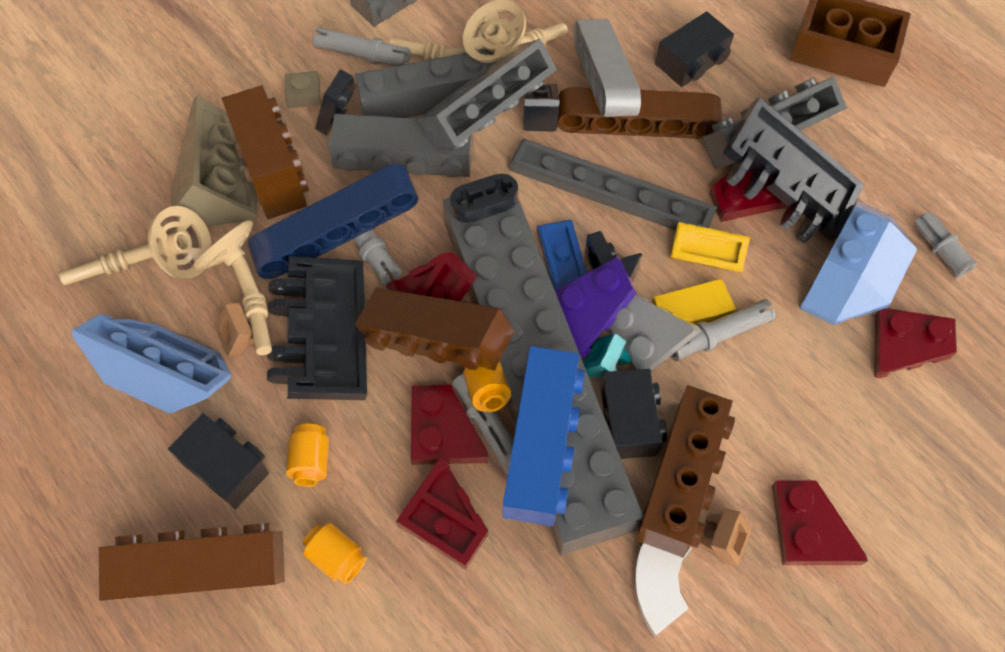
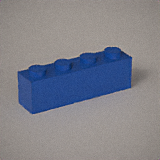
[502,346,585,527]

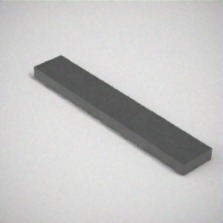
[510,138,717,230]

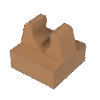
[215,303,255,357]
[700,508,752,567]

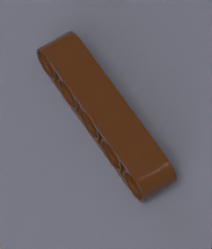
[557,87,722,139]

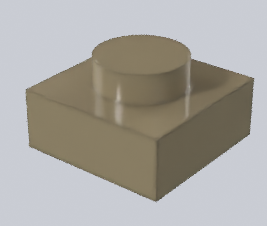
[285,71,321,108]

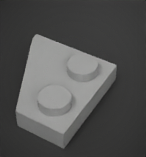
[610,294,701,372]

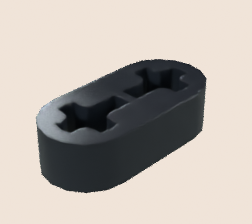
[450,173,518,223]

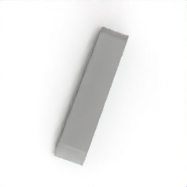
[574,19,641,117]

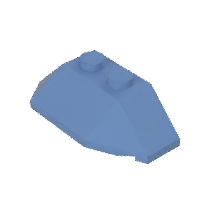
[800,201,917,325]
[72,314,231,414]

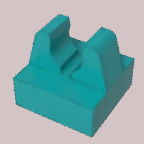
[583,333,631,379]

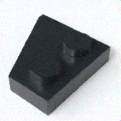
[315,69,356,136]

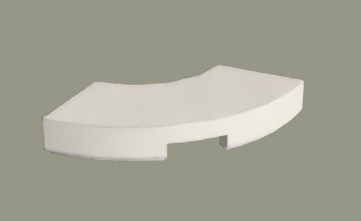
[634,543,692,637]

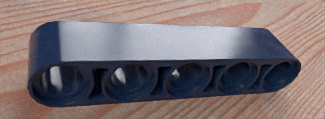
[247,164,419,279]

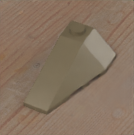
[171,96,257,226]

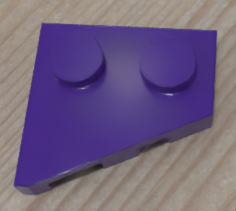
[555,257,637,357]

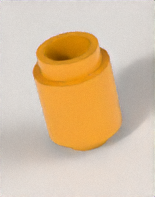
[463,361,511,412]
[286,423,329,487]
[303,523,367,585]

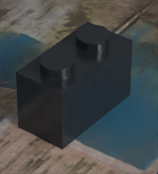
[655,11,734,87]
[600,369,667,459]
[168,413,269,510]

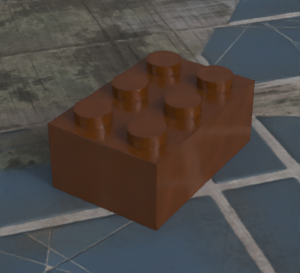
[789,0,911,87]
[222,85,309,220]

